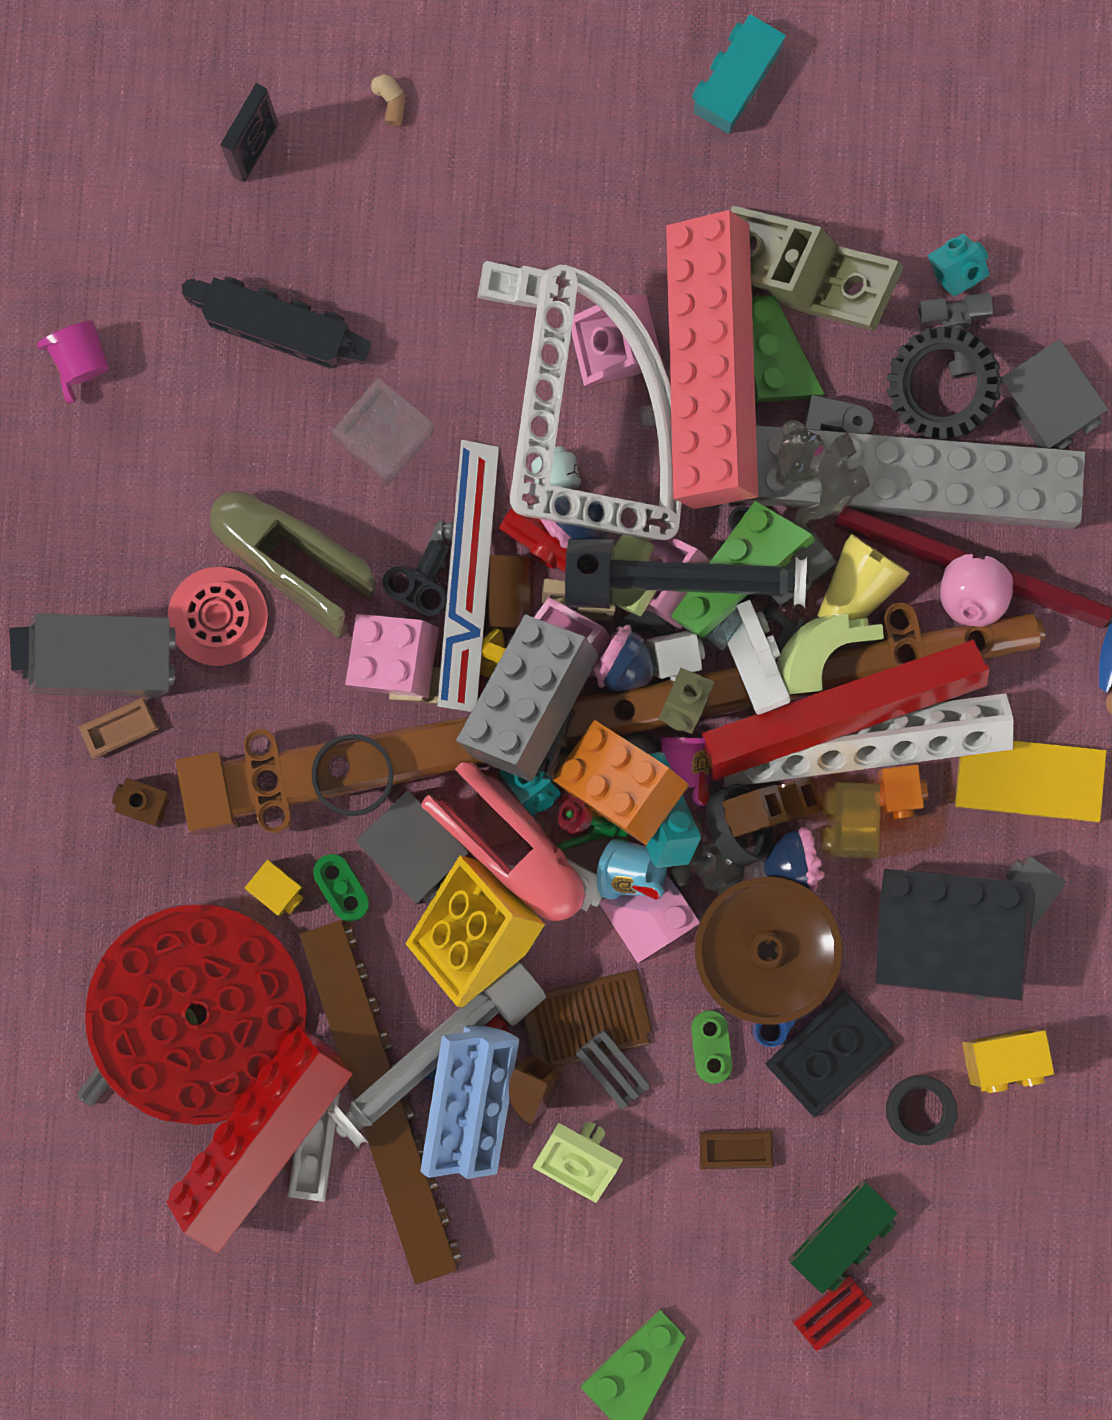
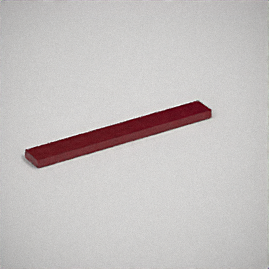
[834,506,1112,628]

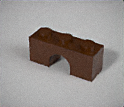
[722,776,823,837]

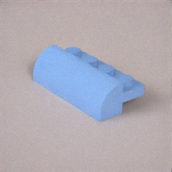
[420,1025,519,1179]

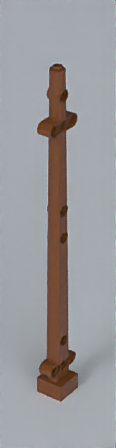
[175,603,1045,836]

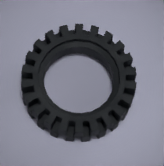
[887,326,1002,439]

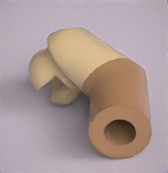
[371,74,406,126]

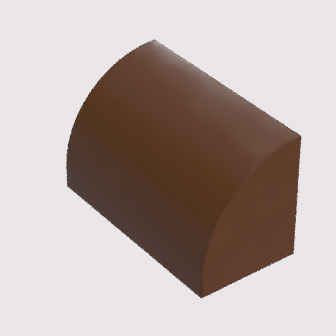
[489,555,534,631]
[509,1055,564,1124]

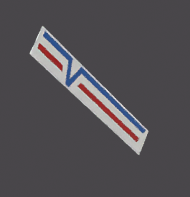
[437,440,499,712]

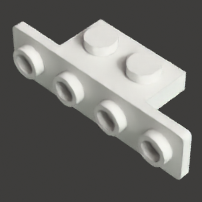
[720,600,791,715]

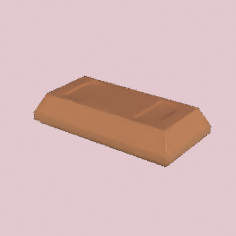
[78,697,159,759]

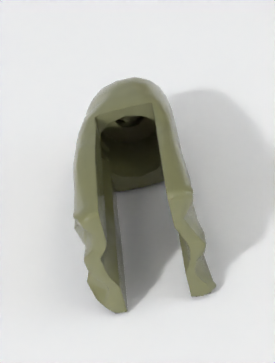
[210,491,376,638]

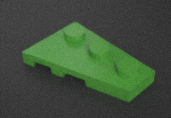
[752,295,824,403]
[580,1309,686,1420]

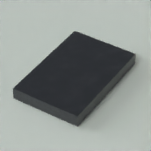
[220,83,279,182]
[764,990,894,1118]

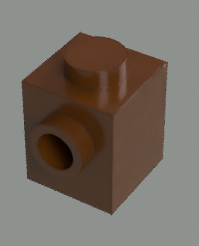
[112,778,172,828]

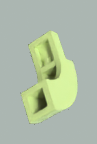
[777,613,884,694]

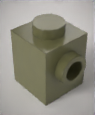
[658,668,714,734]

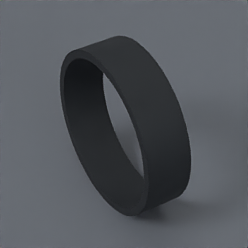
[312,734,393,816]
[706,784,774,866]

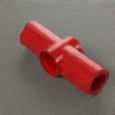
[499,508,593,574]

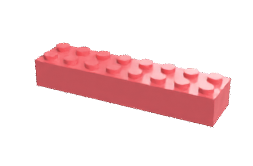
[666,210,758,509]

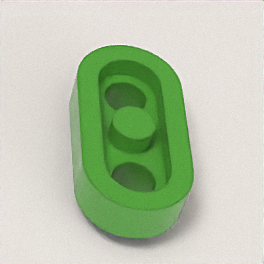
[691,1010,732,1084]

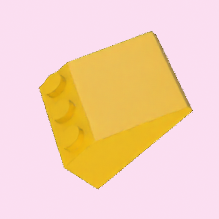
[405,855,545,1008]

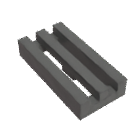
[576,1029,650,1110]

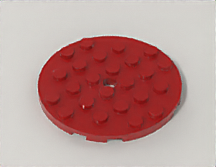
[85,904,307,1125]

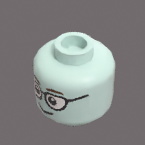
[531,446,581,498]

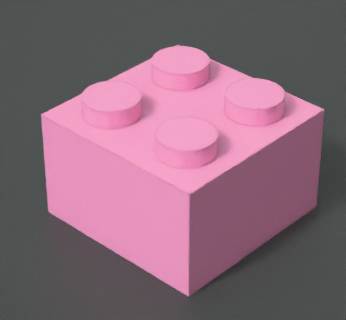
[345,614,439,698]

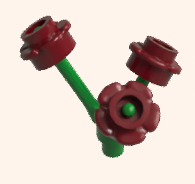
[527,786,628,853]

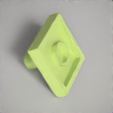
[532,1122,623,1203]

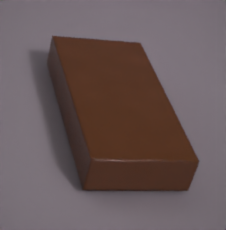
[699,1130,774,1170]

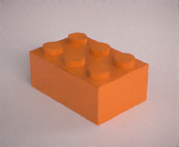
[553,720,689,845]

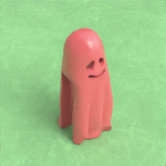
[421,762,585,921]

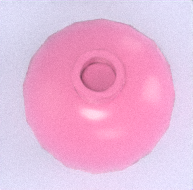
[940,554,1013,627]

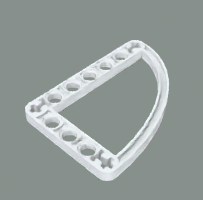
[510,265,681,541]

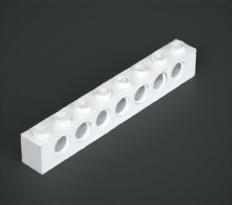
[724,693,1013,787]

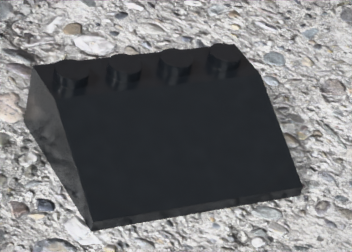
[876,869,1036,1001]

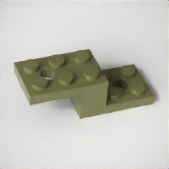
[731,206,904,331]

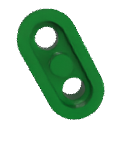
[313,854,369,922]

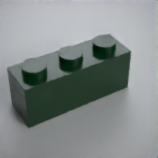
[787,1180,898,1295]

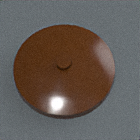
[695,877,842,1024]

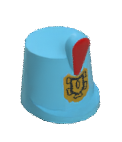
[597,838,667,900]

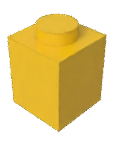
[244,860,304,916]

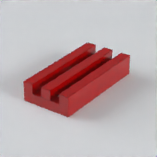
[792,1274,873,1352]

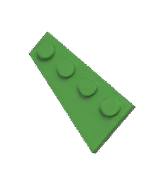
[671,501,815,638]

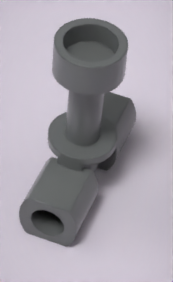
[917,293,993,379]

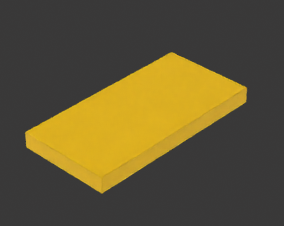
[955,741,1106,823]

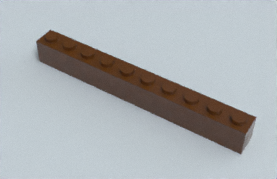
[299,920,463,1285]

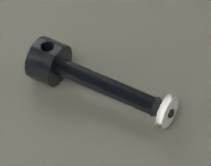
[565,538,811,609]

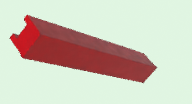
[702,640,990,781]

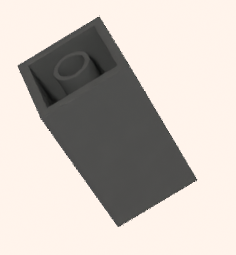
[28,614,176,698]

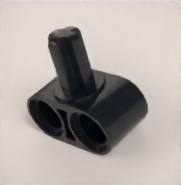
[382,540,449,616]

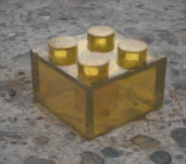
[821,783,880,861]

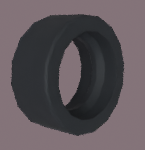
[886,1075,957,1146]

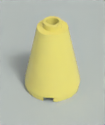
[817,534,910,620]

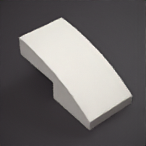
[477,261,557,308]

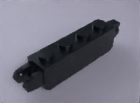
[181,276,372,369]

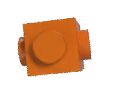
[874,765,928,820]

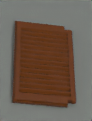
[523,969,653,1067]

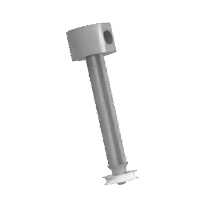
[326,961,546,1150]

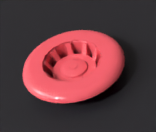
[168,567,268,666]

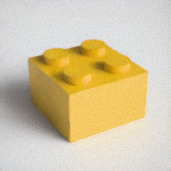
[962,1029,1054,1093]

